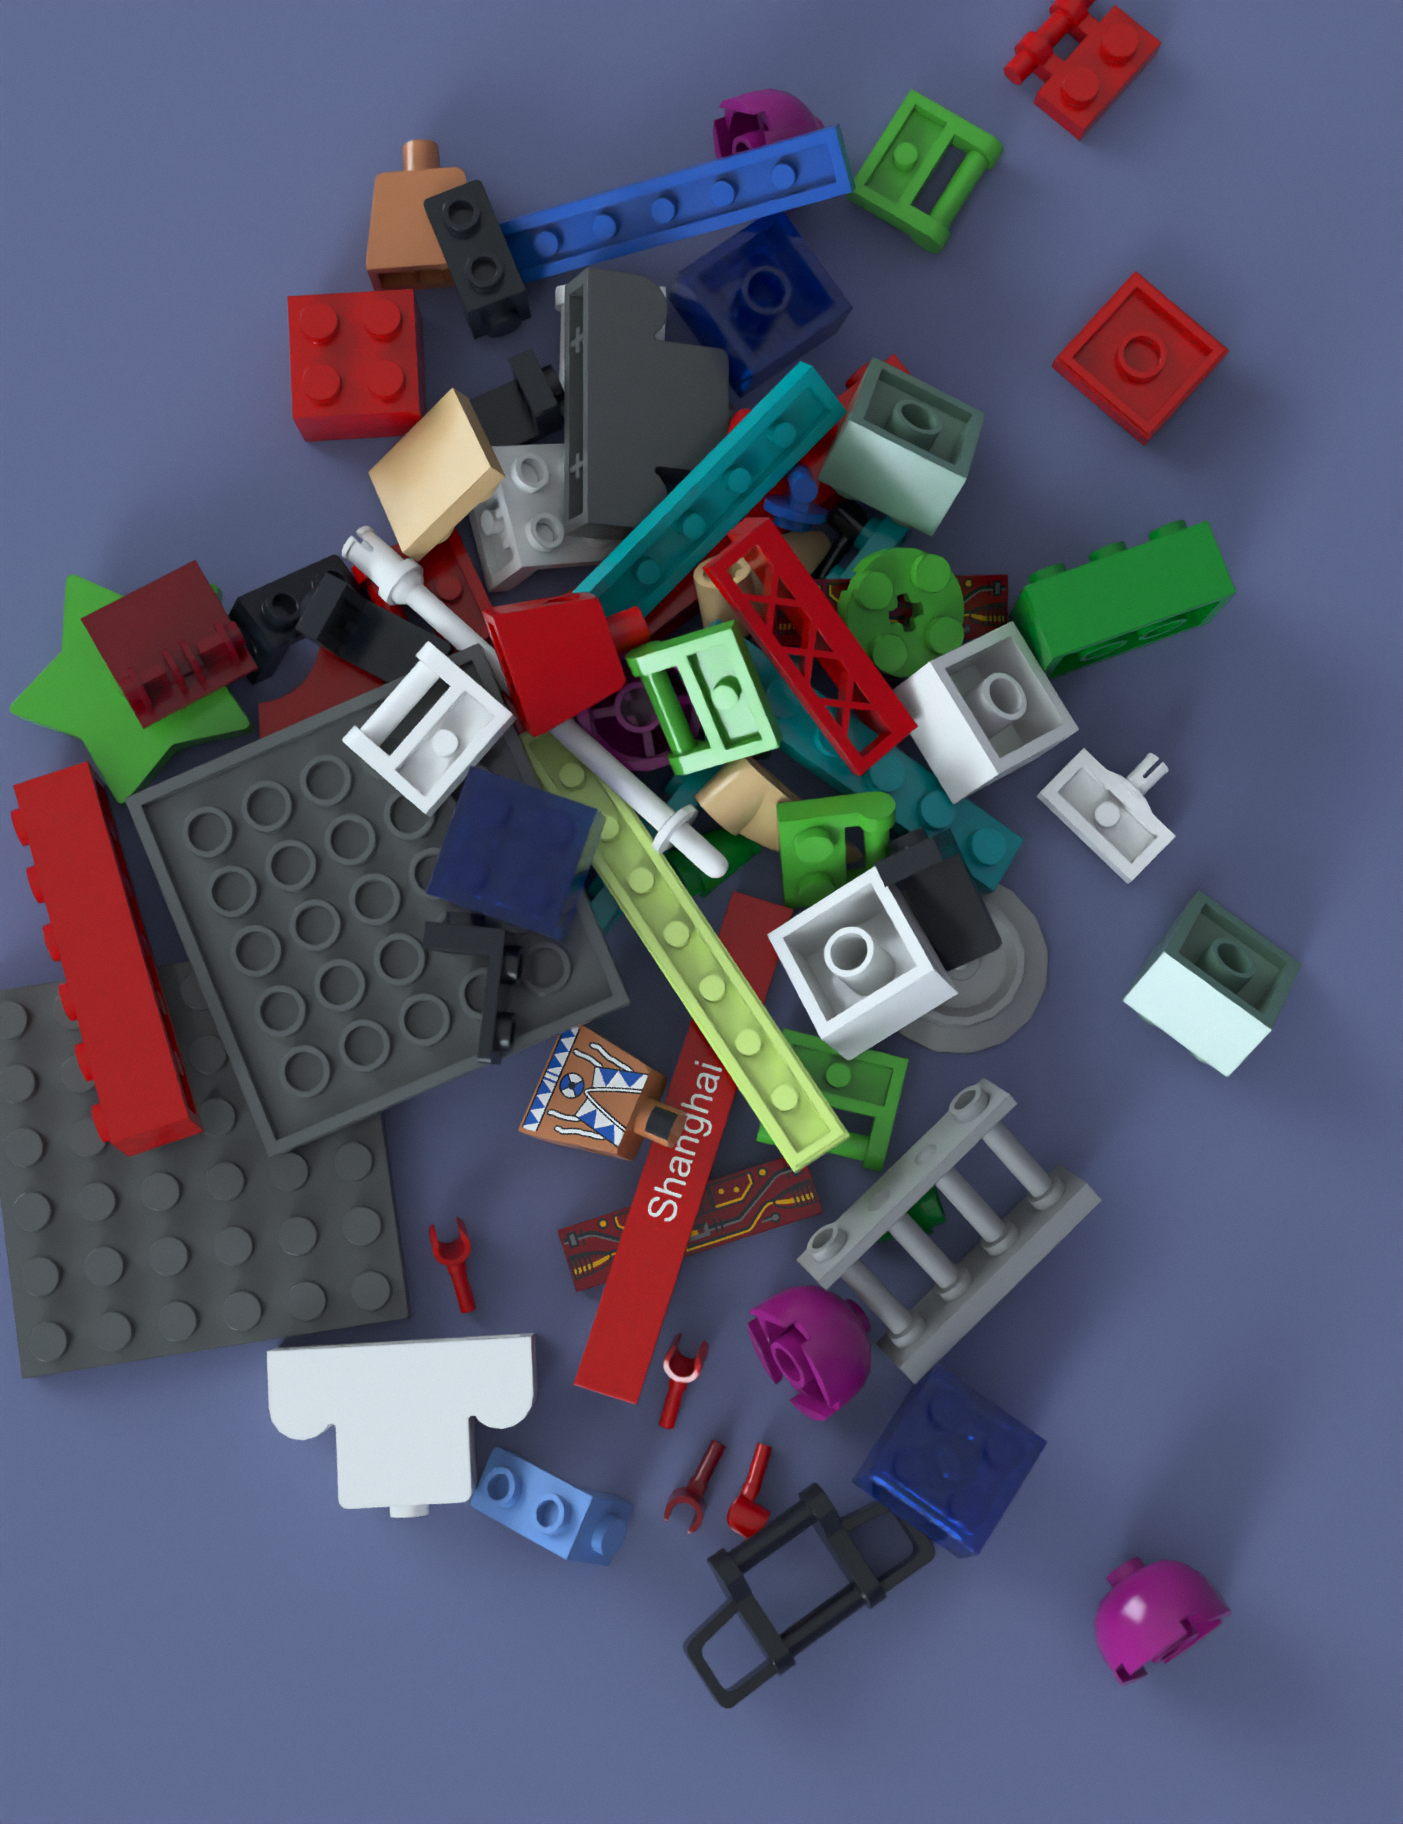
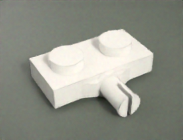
[1037,748,1176,884]

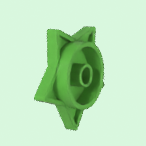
[10,574,254,807]

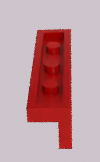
[702,517,918,776]

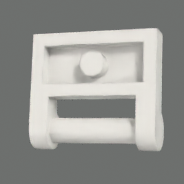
[342,641,517,817]

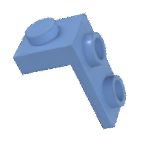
[471,1447,634,1566]

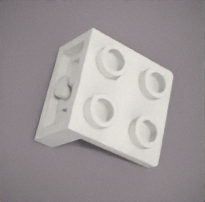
[468,443,624,593]

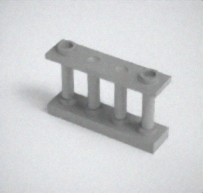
[796,1077,1102,1384]

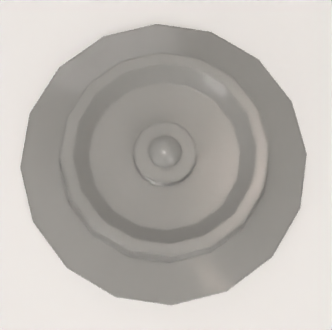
[898,884,1048,1054]

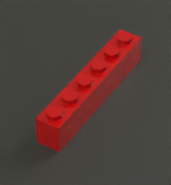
[11,761,204,1157]

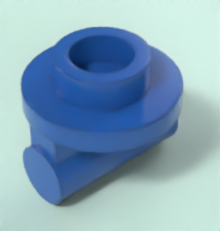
[763,463,827,533]

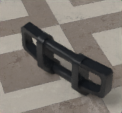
[683,1482,935,1709]

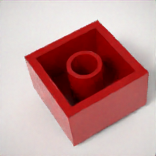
[287,289,427,442]

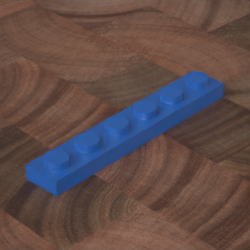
[498,124,856,284]

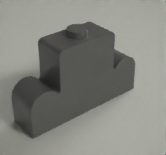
[564,267,735,540]

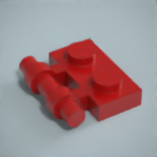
[1003,0,1162,141]

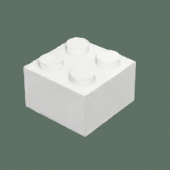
[893,621,1079,804]
[767,866,958,1061]

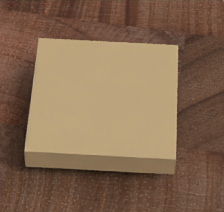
[368,387,506,562]

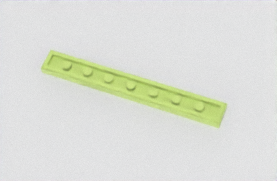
[520,718,850,1173]

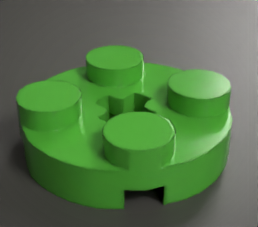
[837,547,964,678]

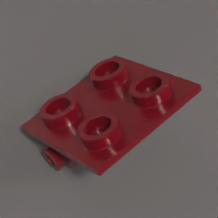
[81,560,258,729]

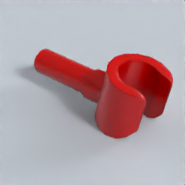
[429,1217,476,1313]
[659,1333,709,1429]
[726,1443,773,1539]

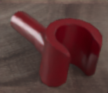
[664,1439,726,1534]

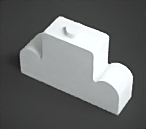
[267,1333,538,1518]

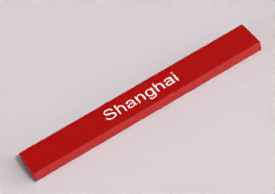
[573,891,794,1405]

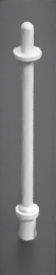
[342,526,728,878]

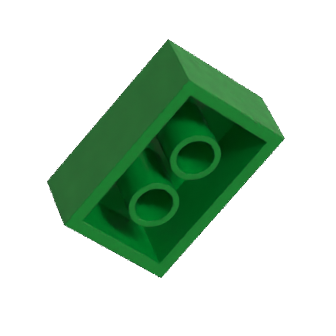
[1008,520,1236,681]

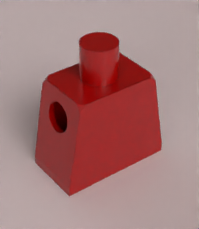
[482,592,650,737]

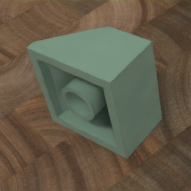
[817,357,985,537]
[1122,889,1302,1078]

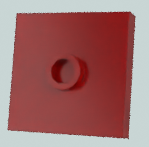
[1051,271,1230,447]

